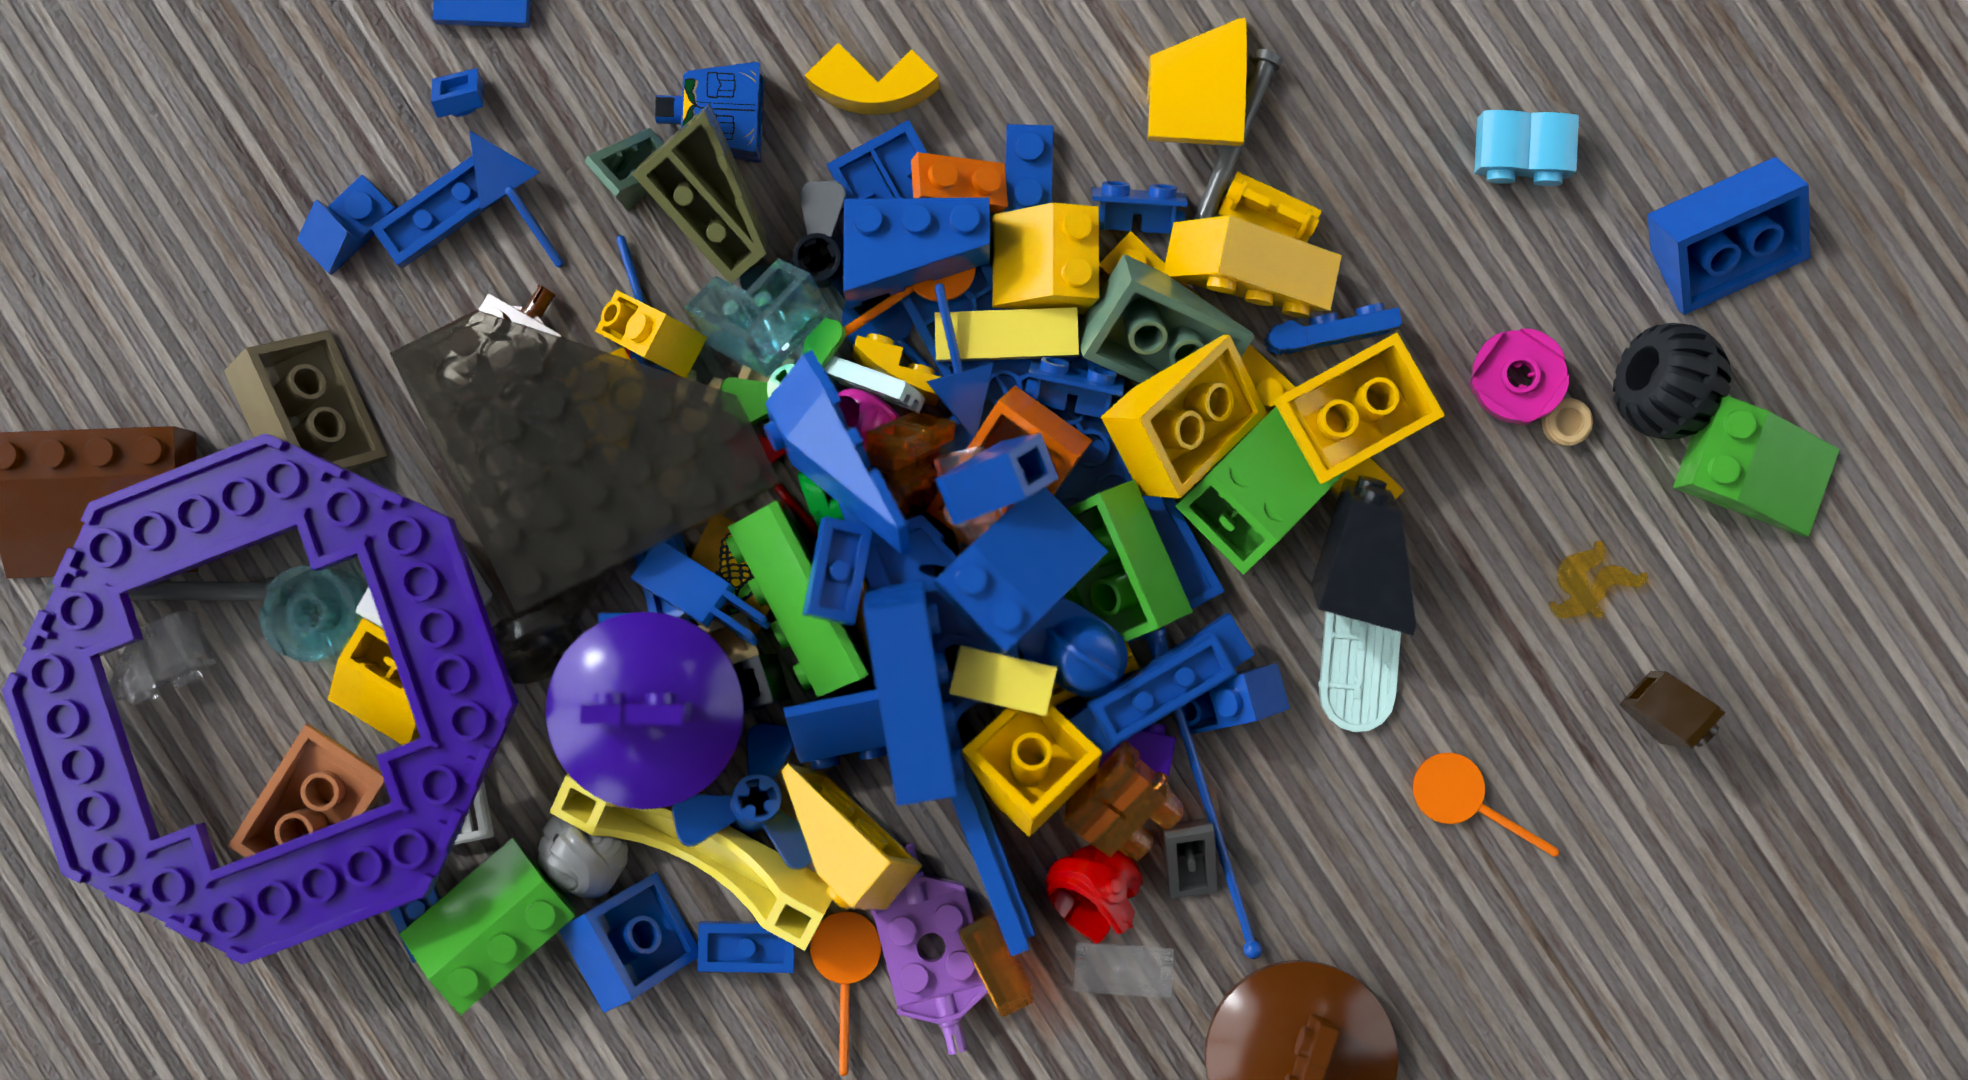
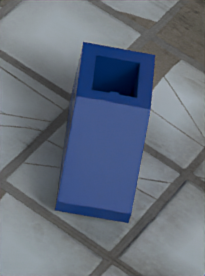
[935,433,1059,525]
[1182,663,1290,735]

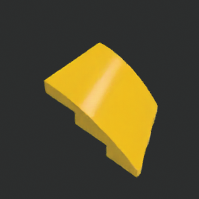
[1147,18,1247,146]

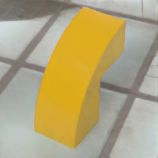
[804,43,940,115]

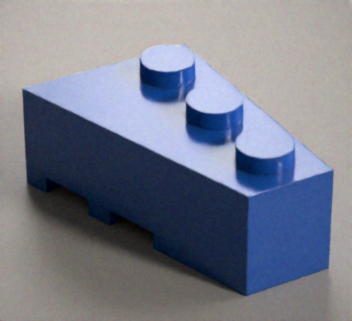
[843,197,990,310]

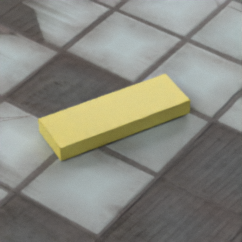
[934,307,1079,362]

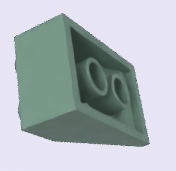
[1078,254,1254,383]

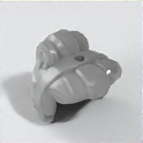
[537,815,628,898]

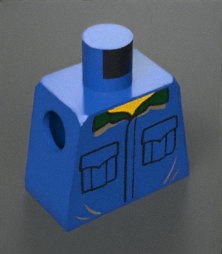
[655,62,765,163]

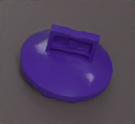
[546,612,745,809]

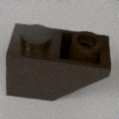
[1619,671,1726,749]

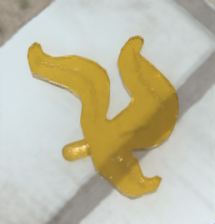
[1549,541,1648,618]

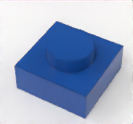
[431,68,484,118]

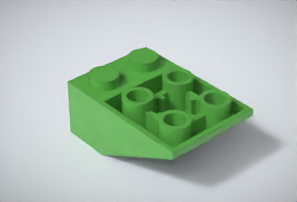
[1175,407,1349,575]

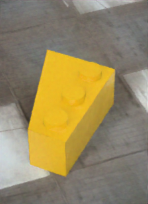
[1163,215,1342,318]

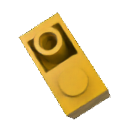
[595,290,707,379]

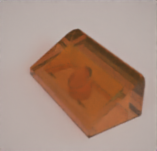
[959,909,1034,1017]

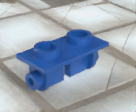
[1091,181,1188,234]
[1025,357,1125,418]

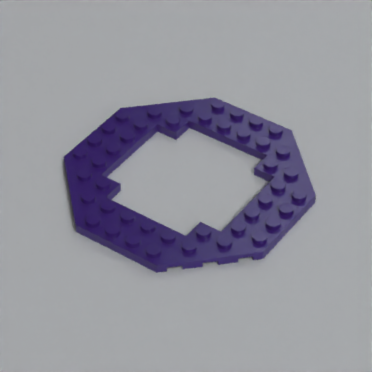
[2,433,518,965]

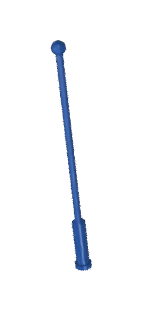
[1142,627,1262,959]

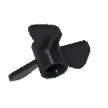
[740,181,891,318]

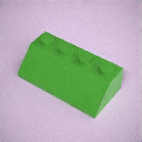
[725,500,869,697]

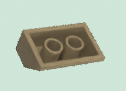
[224,329,387,473]

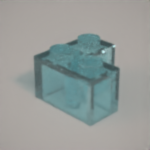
[684,258,831,377]

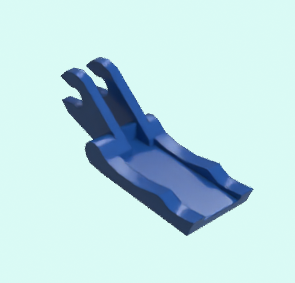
[630,539,771,646]

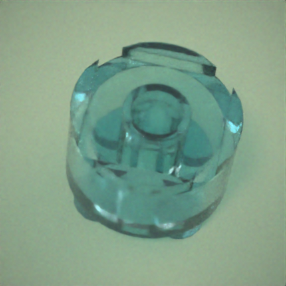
[259,565,366,662]

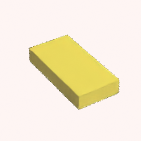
[949,645,1057,716]

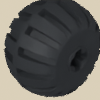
[1612,323,1732,440]

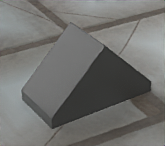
[1159,818,1217,899]

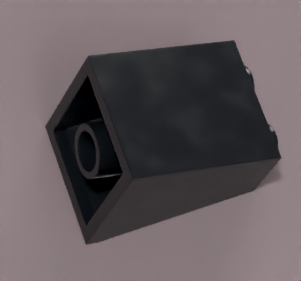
[1311,475,1416,635]

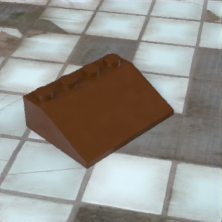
[0,426,198,579]

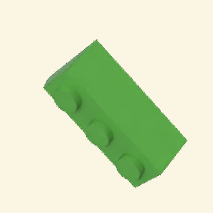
[1065,479,1193,642]
[399,837,576,1016]

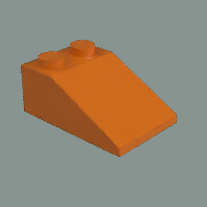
[926,386,1093,544]

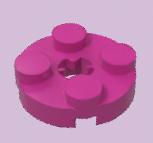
[1470,328,1569,425]

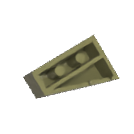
[632,103,770,284]

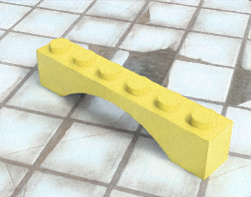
[549,773,832,951]

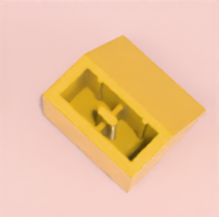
[328,618,419,745]

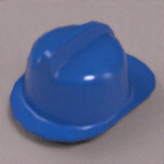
[1019,599,1128,697]

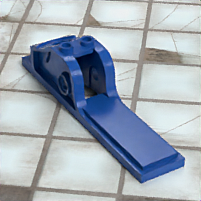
[838,503,1035,956]

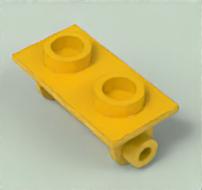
[1217,171,1322,243]

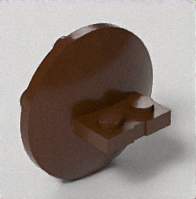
[1205,960,1398,1080]

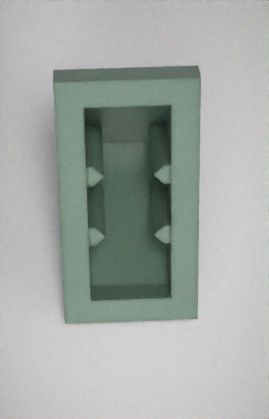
[584,128,664,211]

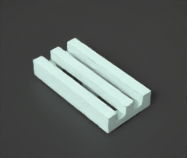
[824,355,926,414]

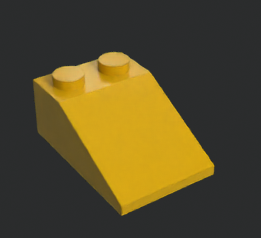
[1273,332,1445,485]
[1101,335,1267,498]
[781,764,922,910]

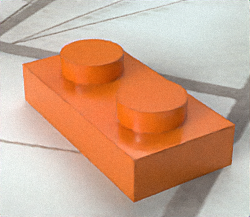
[911,152,1008,214]

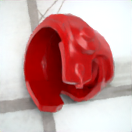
[1045,841,1143,945]

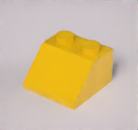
[992,203,1099,314]
[961,703,1102,837]

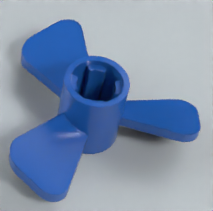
[672,723,813,870]

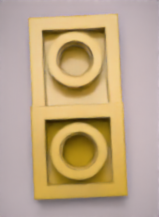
[851,333,941,406]

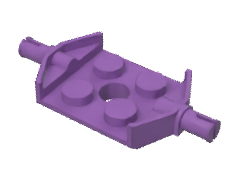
[871,843,991,1055]

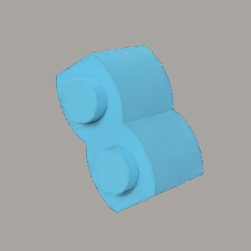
[1474,110,1579,186]

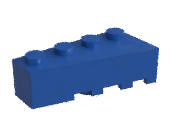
[864,580,964,806]

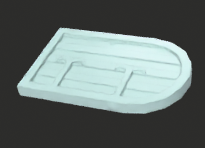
[1318,612,1401,732]

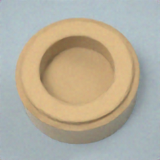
[1542,398,1593,447]

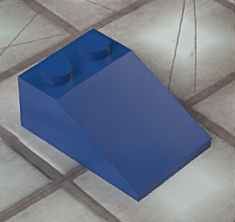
[934,487,1108,655]

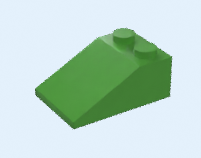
[1673,395,1840,537]

